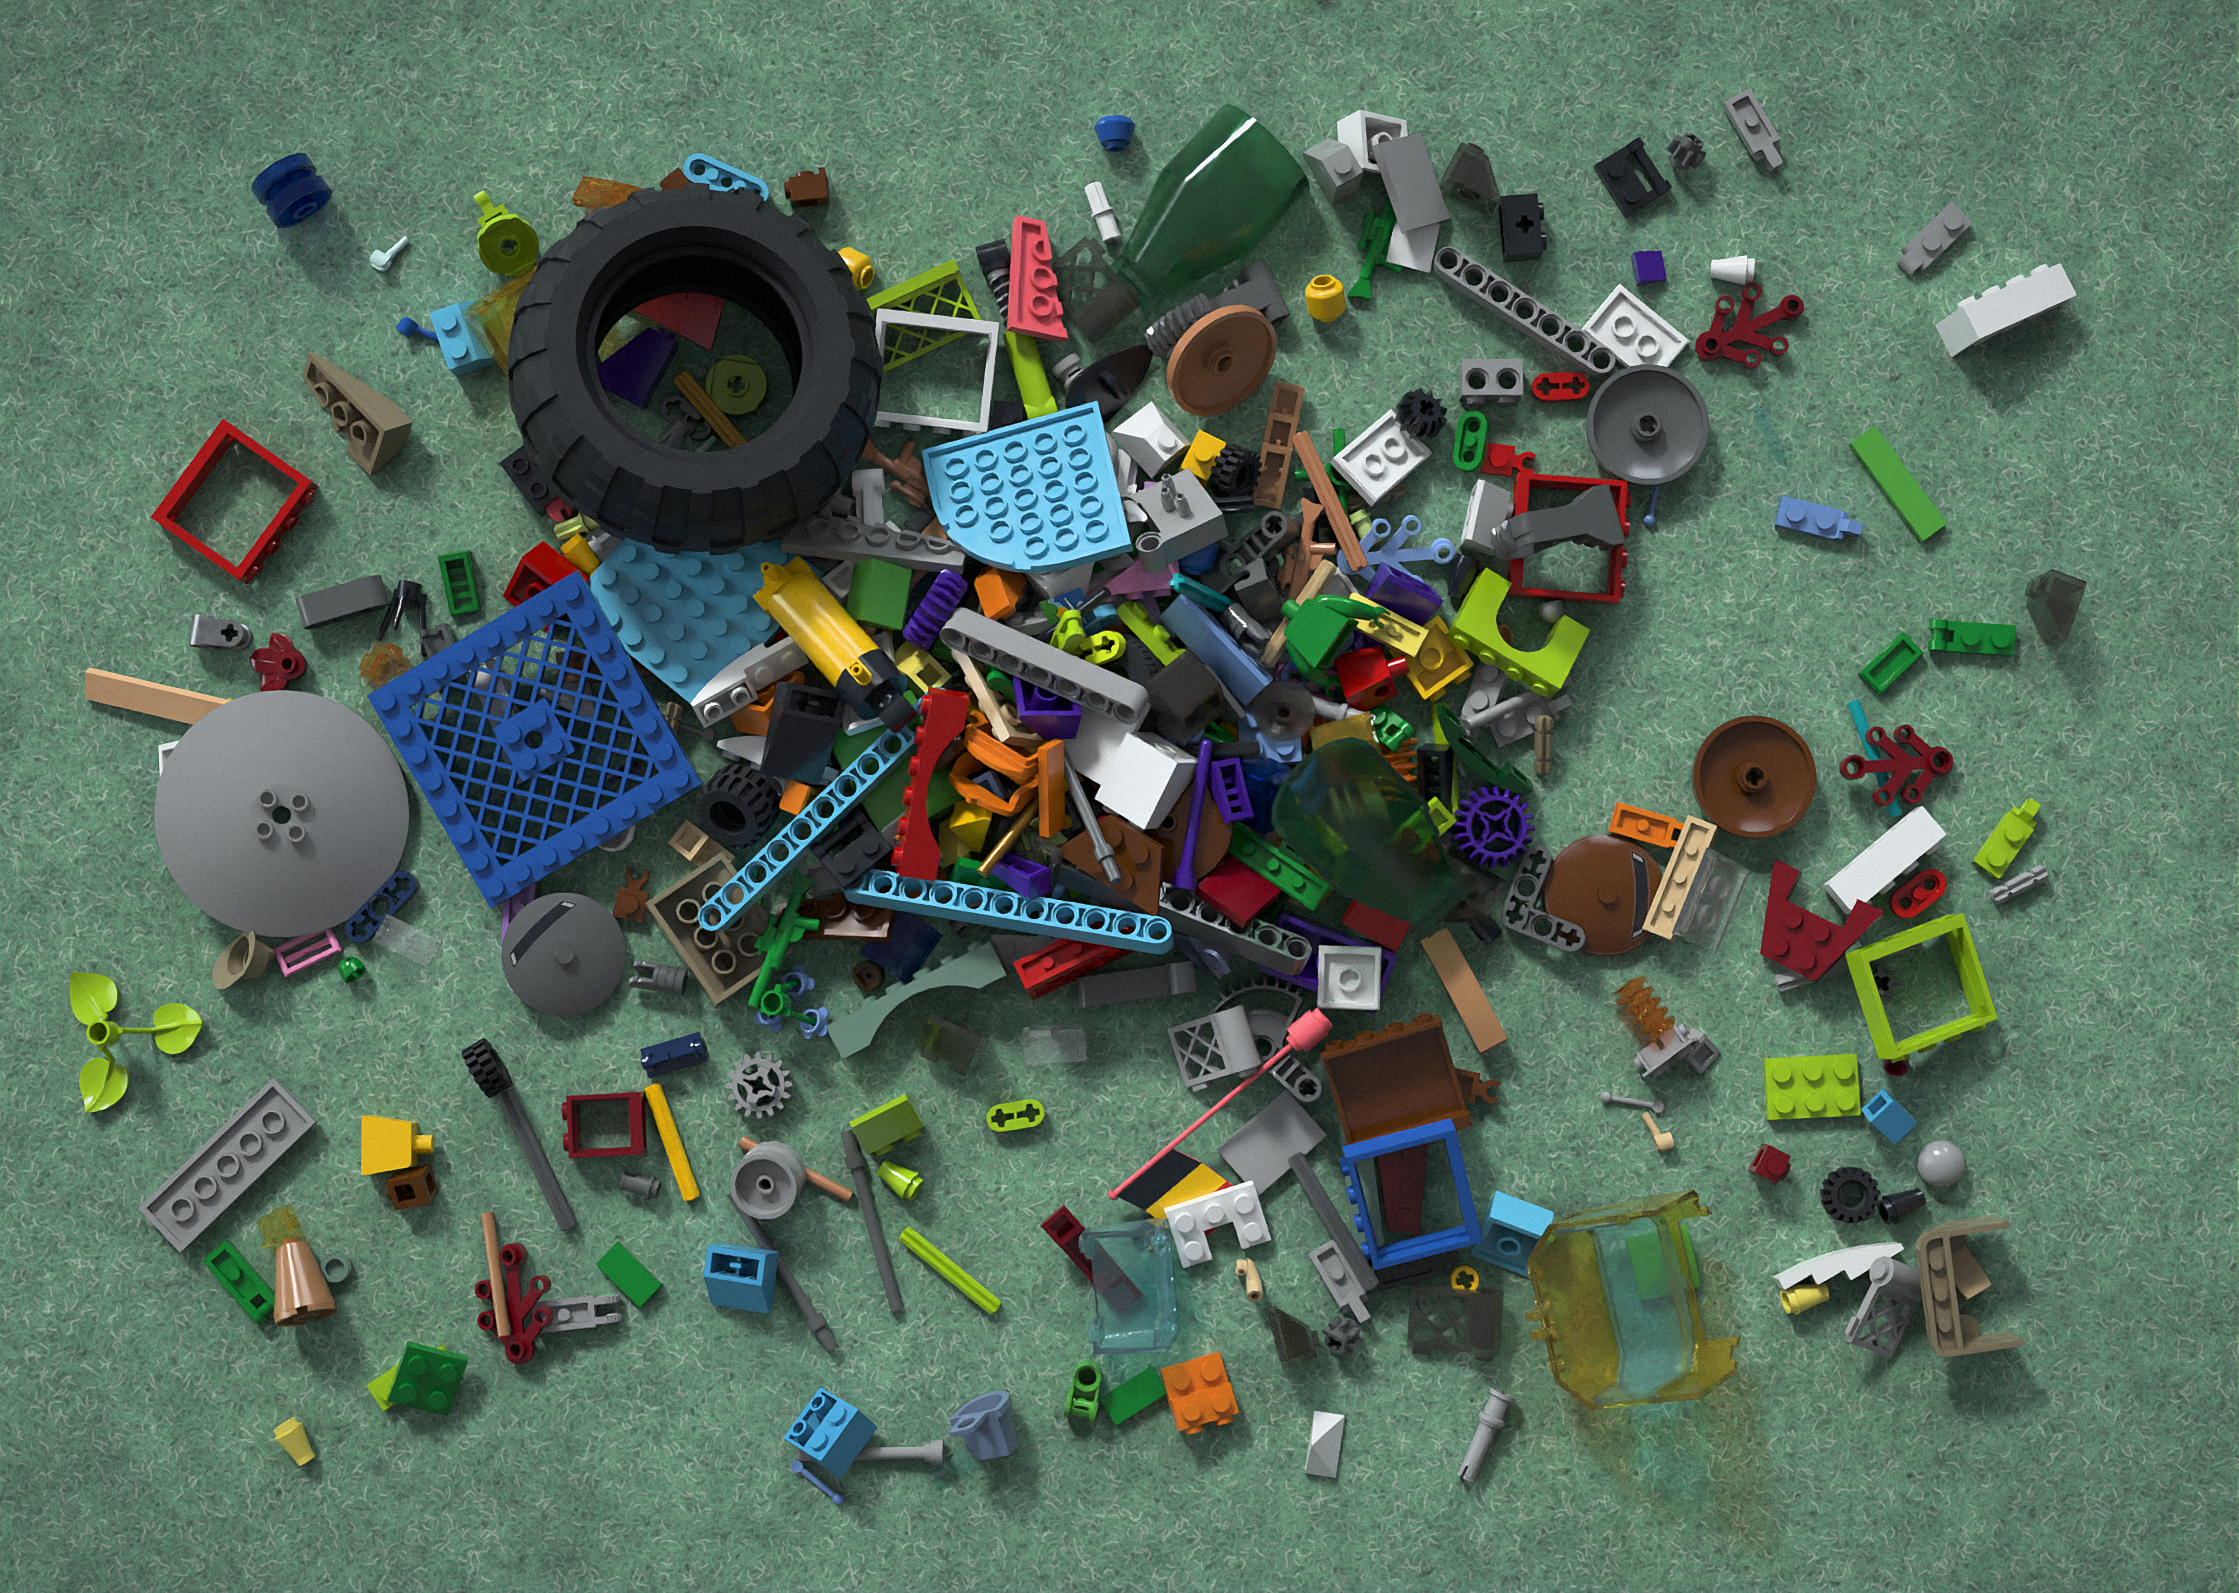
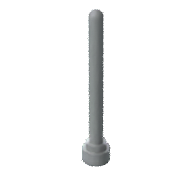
[795,1440,945,1465]

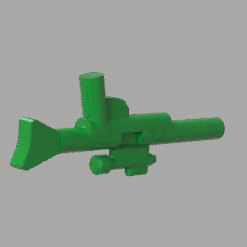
[1347,195,1403,301]
[747,869,820,1009]

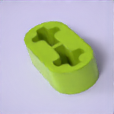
[987,1099,1045,1132]

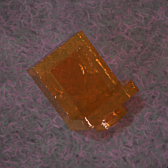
[359,642,409,684]

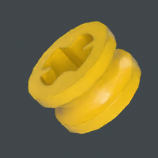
[1450,1265,1479,1294]

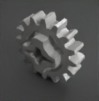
[725,1051,793,1119]

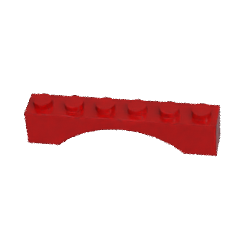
[891,687,970,881]

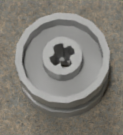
[730,1141,807,1220]

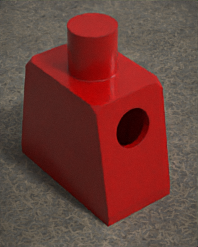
[1334,646,1410,712]

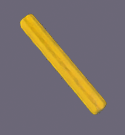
[645,1083,700,1202]

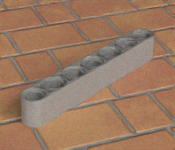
[1433,247,1616,379]
[940,607,1149,725]

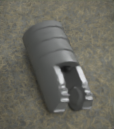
[1219,603,1271,659]
[628,960,688,996]

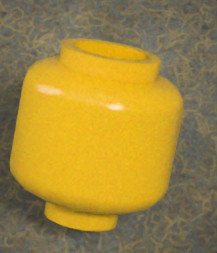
[838,247,875,291]
[1305,275,1346,323]

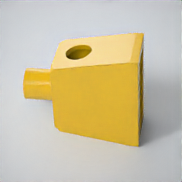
[1179,430,1229,491]
[361,1115,435,1175]

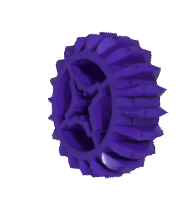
[903,569,968,650]
[1452,785,1535,869]

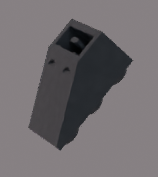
[759,682,845,785]

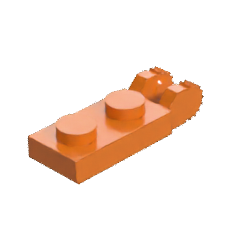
[1607,802,1684,849]

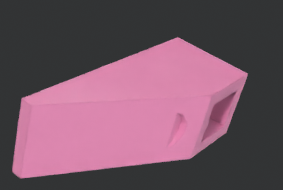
[1085,556,1180,603]

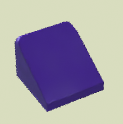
[1631,251,1667,286]

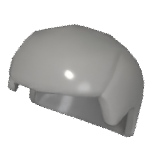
[1917,1140,1965,1187]

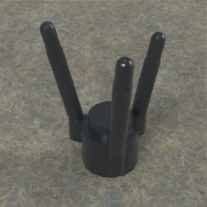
[376,580,427,657]

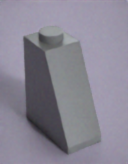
[1302,138,1363,205]

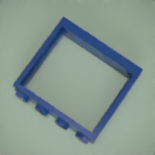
[1339,1118,1483,1270]

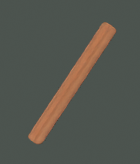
[1292,431,1368,572]

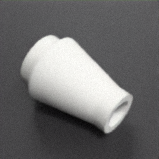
[1710,255,1755,286]

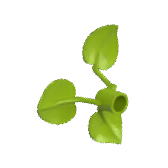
[69,971,203,1113]

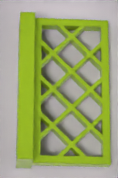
[866,259,981,373]

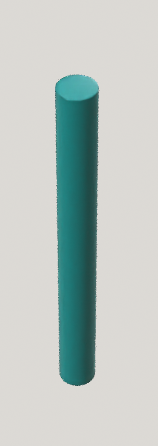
[1847,699,1903,817]

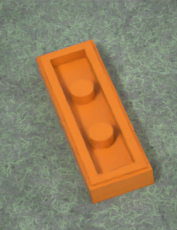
[1038,738,1065,838]

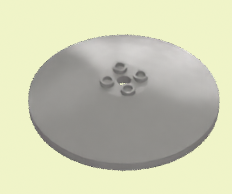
[154,690,409,937]

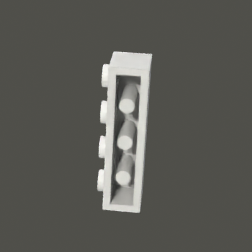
[1822,806,1946,914]

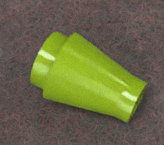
[876,1159,924,1201]

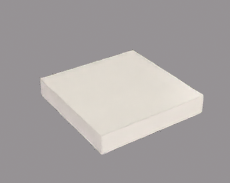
[1317,945,1381,1010]

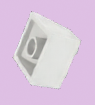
[1459,479,1514,556]

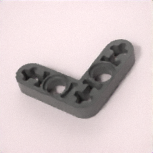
[1501,845,1587,954]

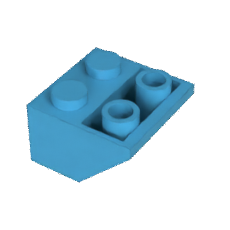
[704,1242,779,1314]
[783,1387,878,1479]

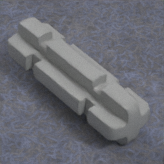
[1989,865,2049,904]

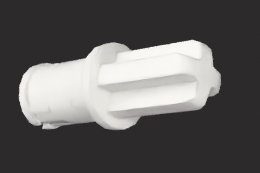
[1085,182,1121,243]

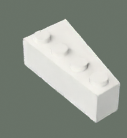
[1935,263,2077,357]

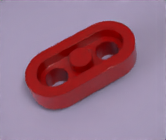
[1889,869,1947,918]

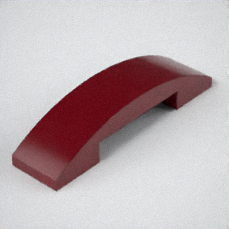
[1040,1204,1142,1314]

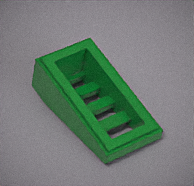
[438,549,481,616]

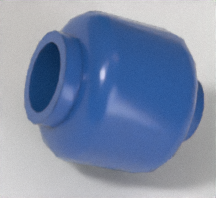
[1178,542,1219,576]

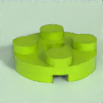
[477,214,540,277]
[706,354,768,417]

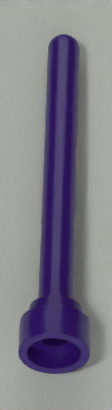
[1171,739,1213,890]

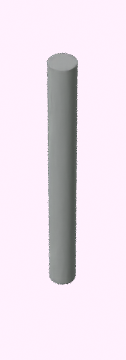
[1464,674,1572,731]

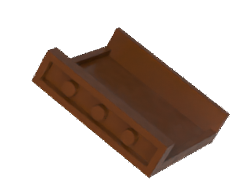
[1319,1013,1473,1145]

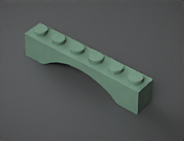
[826,939,1010,1059]

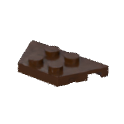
[1056,814,1165,916]

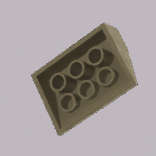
[645,851,793,1009]

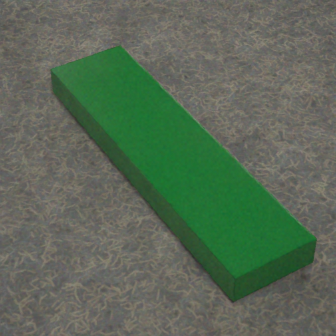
[1228,822,1334,914]

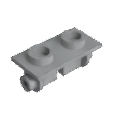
[1634,1023,1698,1078]

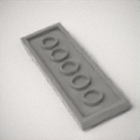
[138,1078,318,1253]

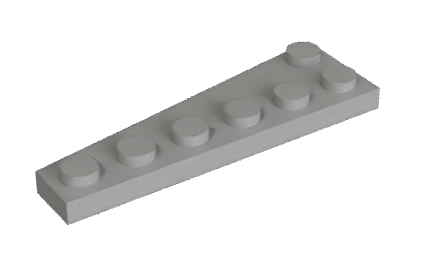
[781,509,969,575]

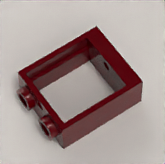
[562,1091,648,1158]

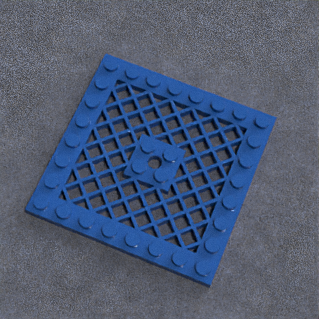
[367,570,703,909]

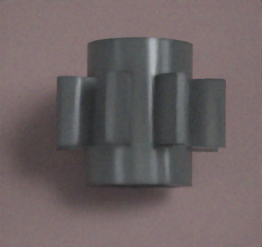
[1666,132,1706,171]
[1872,964,1899,999]
[1322,1316,1363,1356]

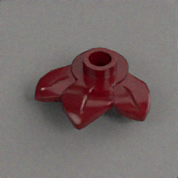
[249,633,307,692]

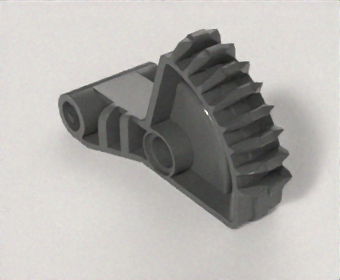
[1144,259,1291,360]
[1490,484,1626,561]
[1171,511,1302,612]
[1210,976,1324,1107]

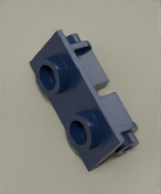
[640,1032,708,1079]

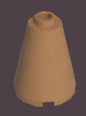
[274,1237,337,1327]

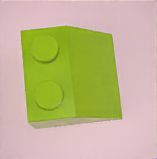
[849,1093,925,1157]

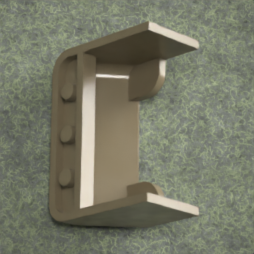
[1916,1215,2025,1357]

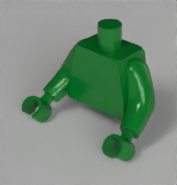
[1280,595,1390,698]

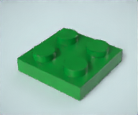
[387,1341,468,1416]

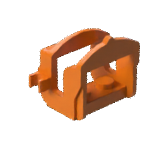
[948,711,1038,817]

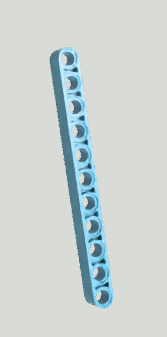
[698,687,946,932]
[841,869,1174,954]

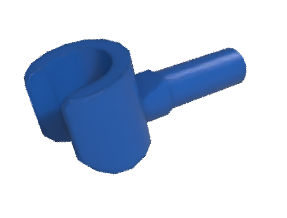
[396,317,439,342]

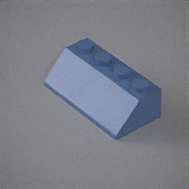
[1159,594,1274,706]

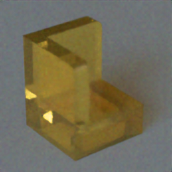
[257,1204,303,1250]

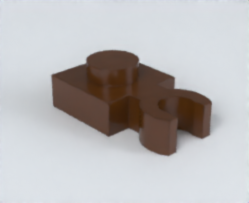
[612,866,650,923]
[1455,1068,1501,1104]

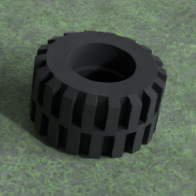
[694,764,780,849]

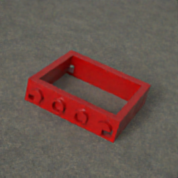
[151,419,319,584]
[1506,472,1632,606]

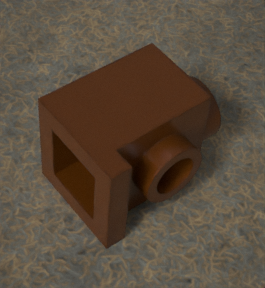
[784,167,830,208]
[386,1164,438,1210]

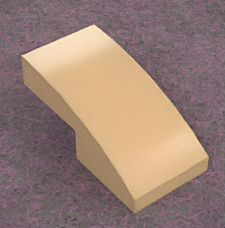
[668,819,739,867]

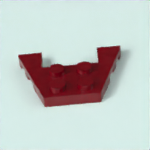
[1760,859,1885,982]

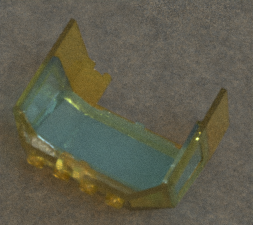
[1525,1189,1741,1410]

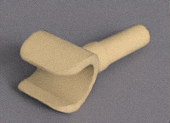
[1641,1111,1675,1151]

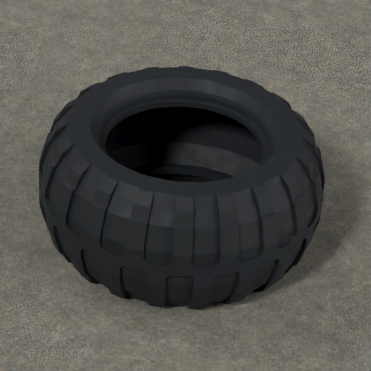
[507,183,883,555]

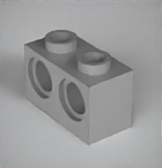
[1459,359,1523,406]

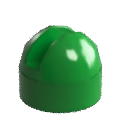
[338,956,366,983]

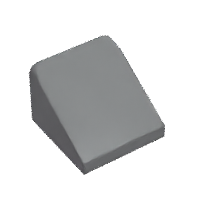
[1683,1028,1721,1075]

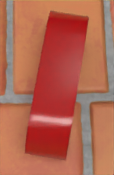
[1530,372,1590,403]

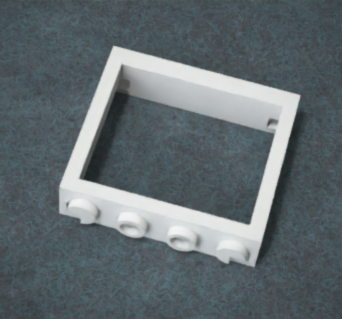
[874,308,1000,437]

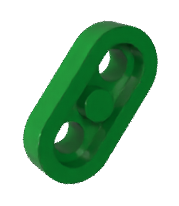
[1453,411,1490,473]

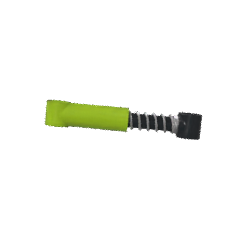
[975,238,1058,420]

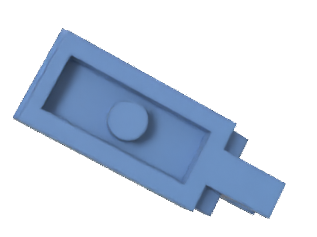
[1774,495,1863,541]

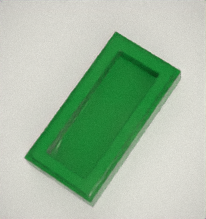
[1858,631,1924,696]
[596,1241,663,1307]
[1099,1365,1166,1426]

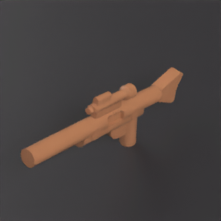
[861,438,931,509]
[1276,497,1337,617]

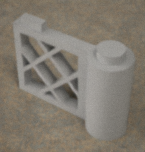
[1167,1005,1262,1092]
[1844,1256,1923,1358]

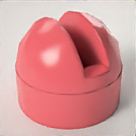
[545,498,573,523]

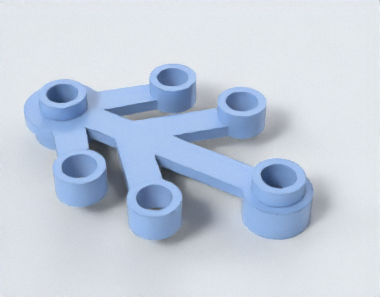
[1337,515,1456,583]

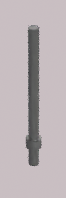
[1047,739,1122,884]
[841,1130,903,1312]
[727,1193,838,1351]

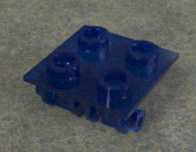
[861,910,943,984]

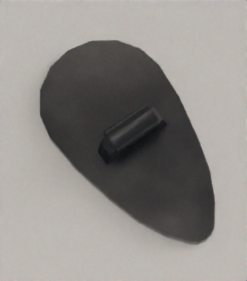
[1065,344,1153,424]

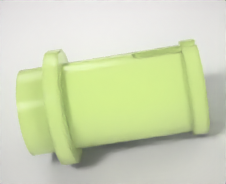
[1349,508,1382,545]

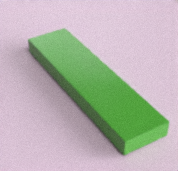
[1849,426,1947,542]

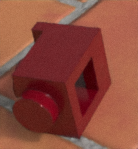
[1748,1144,1791,1185]

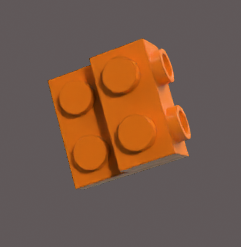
[1159,1351,1239,1435]

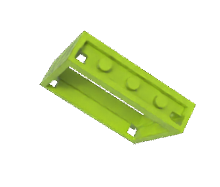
[1844,913,1998,1063]

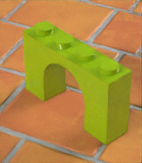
[1445,568,1590,699]

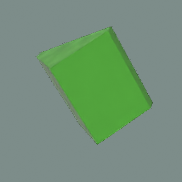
[846,559,914,631]

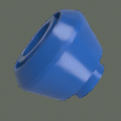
[1094,115,1135,152]

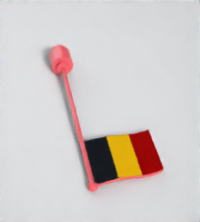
[1108,1007,1333,1237]

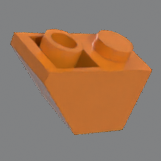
[974,565,1028,621]

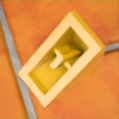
[949,795,997,853]

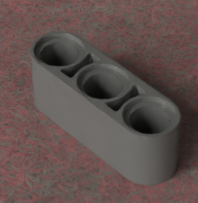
[296,575,389,630]

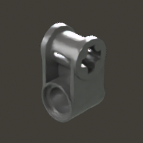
[189,615,253,651]

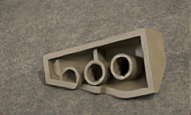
[302,352,413,476]

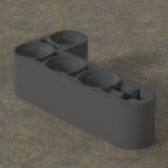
[1074,961,1198,1009]

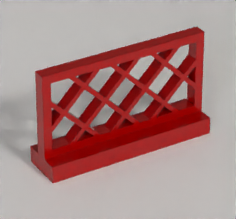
[1013,908,1135,1001]

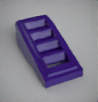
[1207,757,1254,824]
[991,851,1051,900]

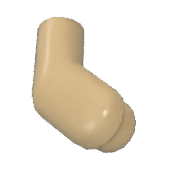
[1235,1258,1263,1302]

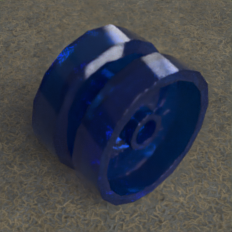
[251,153,332,228]

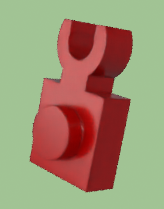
[1480,442,1536,478]

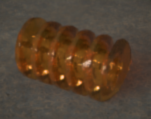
[1610,976,1676,1045]

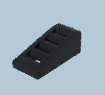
[1417,743,1454,810]

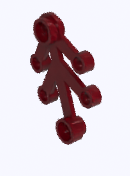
[1695,283,1804,370]
[1839,724,1953,807]
[475,1242,554,1365]

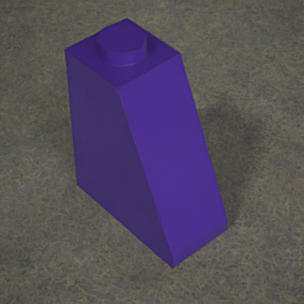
[596,327,679,410]

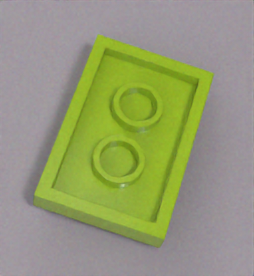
[1763,1054,1861,1120]

